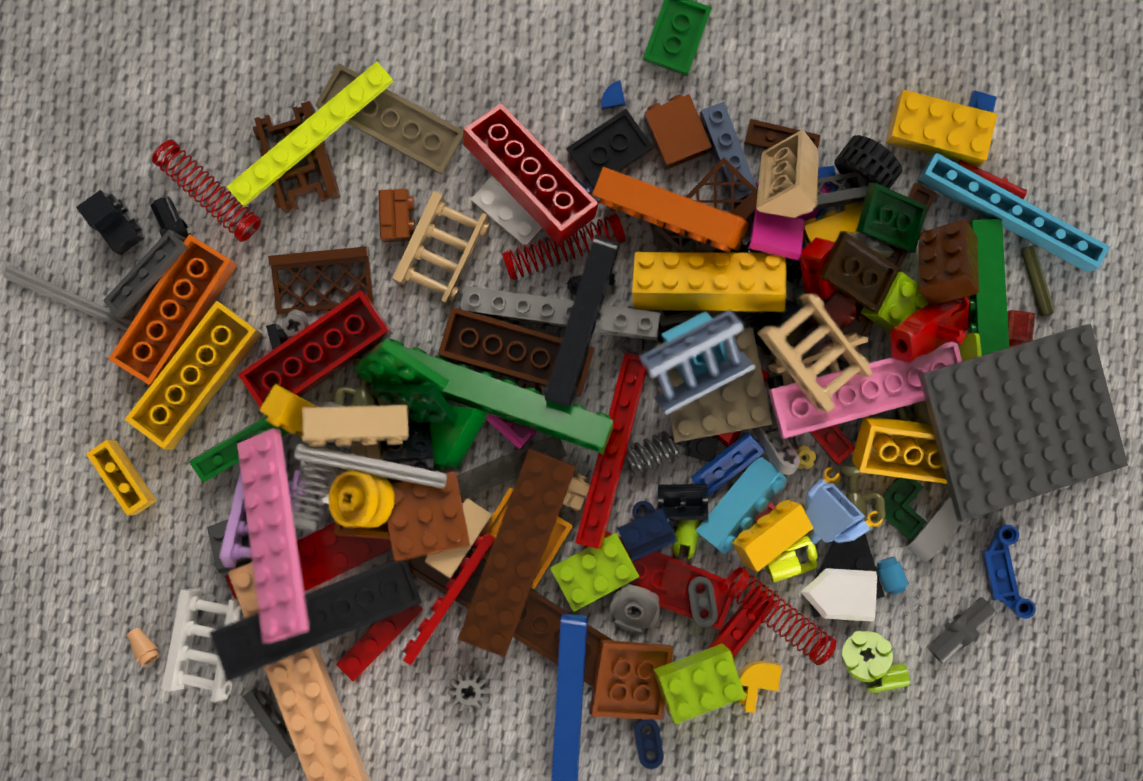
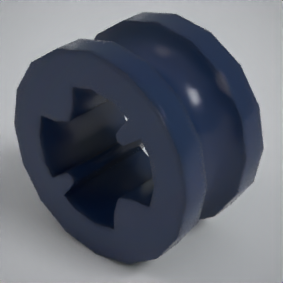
[632,501,655,519]

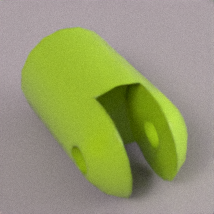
[672,520,701,560]
[865,663,910,693]

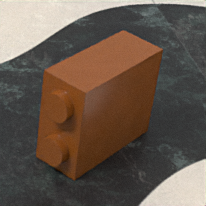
[643,94,712,170]

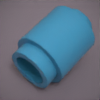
[876,556,909,595]

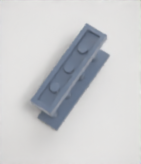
[640,310,755,415]

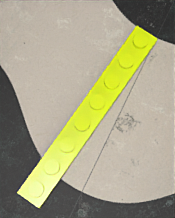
[226,61,394,207]

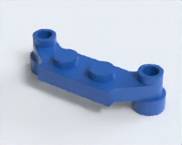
[981,525,1036,619]

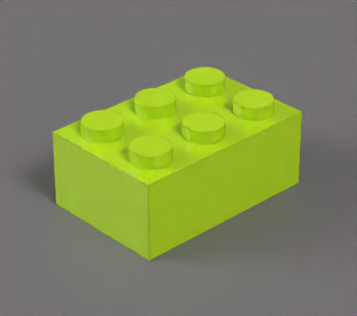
[653,643,746,725]

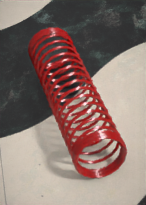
[152,139,261,242]
[502,213,626,282]
[722,567,837,665]

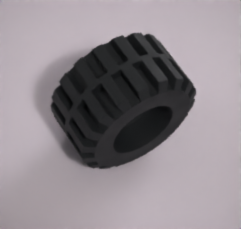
[834,135,903,189]

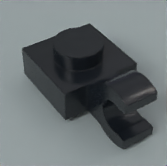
[675,437,719,462]

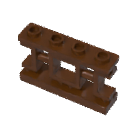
[253,101,341,214]

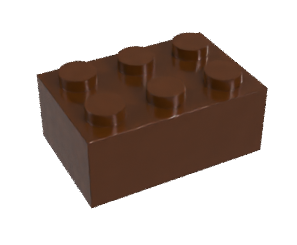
[919,218,979,306]

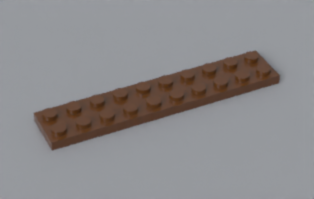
[406,551,615,687]

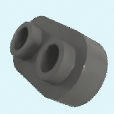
[688,576,718,627]

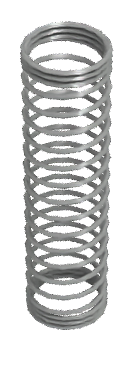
[291,402,345,531]

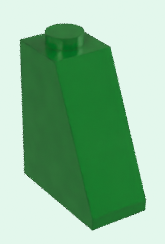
[430,406,488,471]

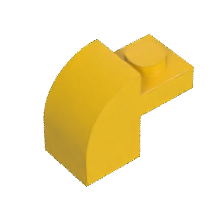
[738,660,782,713]

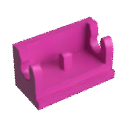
[486,413,537,450]

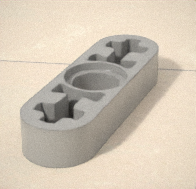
[752,416,800,475]

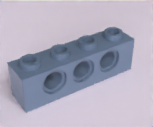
[699,102,758,205]

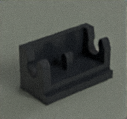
[658,484,708,520]

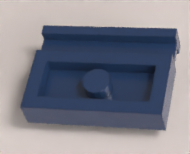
[617,508,678,561]

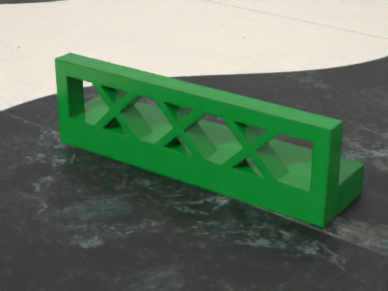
[189,416,290,483]

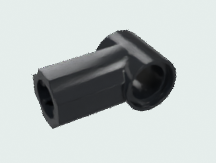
[150,196,192,238]

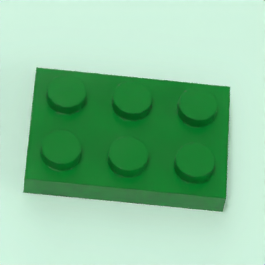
[642,0,712,76]

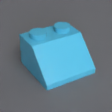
[662,311,729,382]

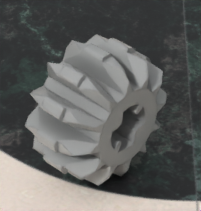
[448,669,491,713]

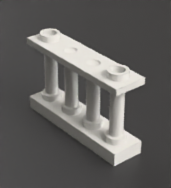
[162,589,245,702]

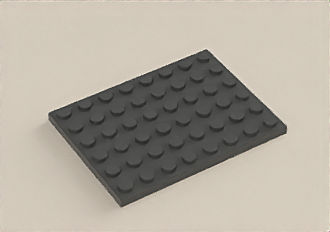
[918,324,1128,521]

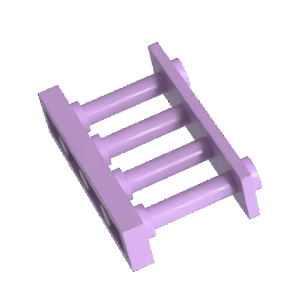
[219,470,307,568]

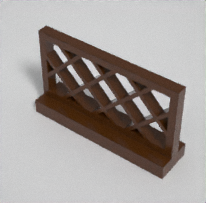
[655,157,758,253]
[268,246,374,314]

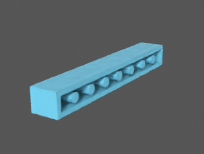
[917,153,1110,273]

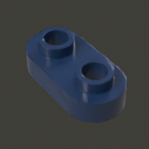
[634,719,664,769]

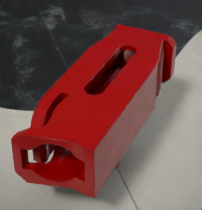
[890,296,970,363]

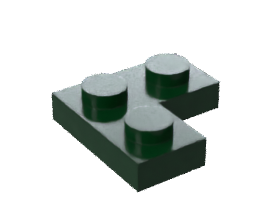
[871,477,927,540]

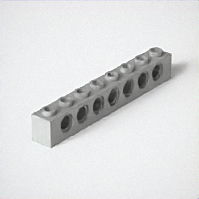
[461,286,661,341]

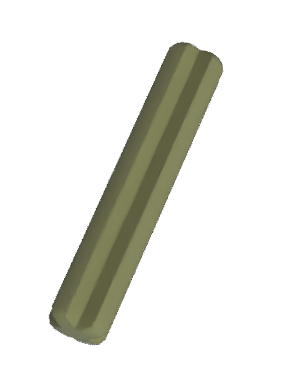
[1021,246,1055,316]

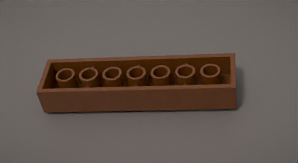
[457,449,576,657]

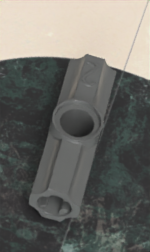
[927,597,997,663]

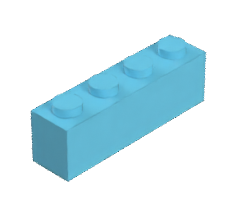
[696,456,787,555]

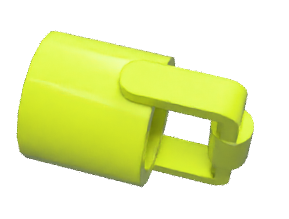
[765,536,818,584]

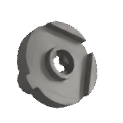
[610,584,660,633]

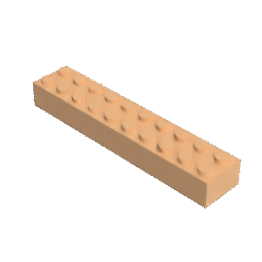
[228,561,369,781]

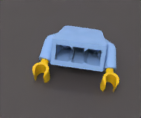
[805,468,883,544]

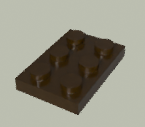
[818,231,900,312]

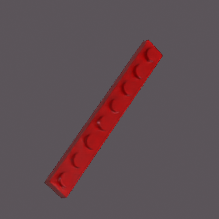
[575,353,647,550]

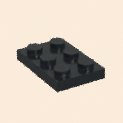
[566,108,653,189]

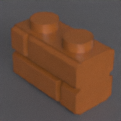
[378,189,416,242]

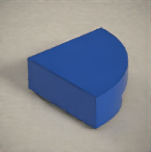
[601,80,625,110]

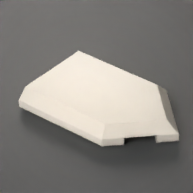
[800,568,877,622]

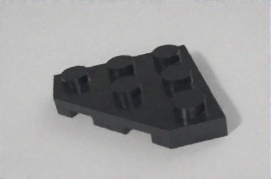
[808,534,885,618]

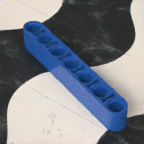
[552,614,587,781]

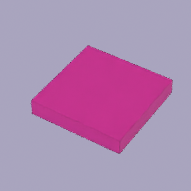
[749,208,805,260]

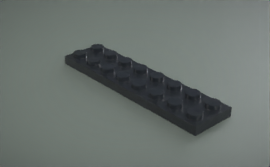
[209,559,422,682]

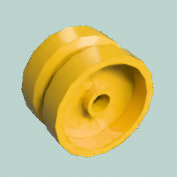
[329,471,394,528]

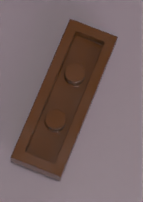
[744,119,821,150]

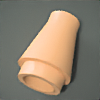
[126,627,160,666]

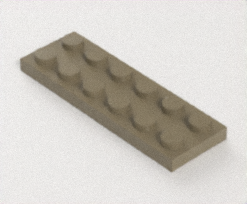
[315,63,463,175]

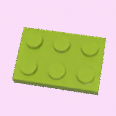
[550,532,639,612]

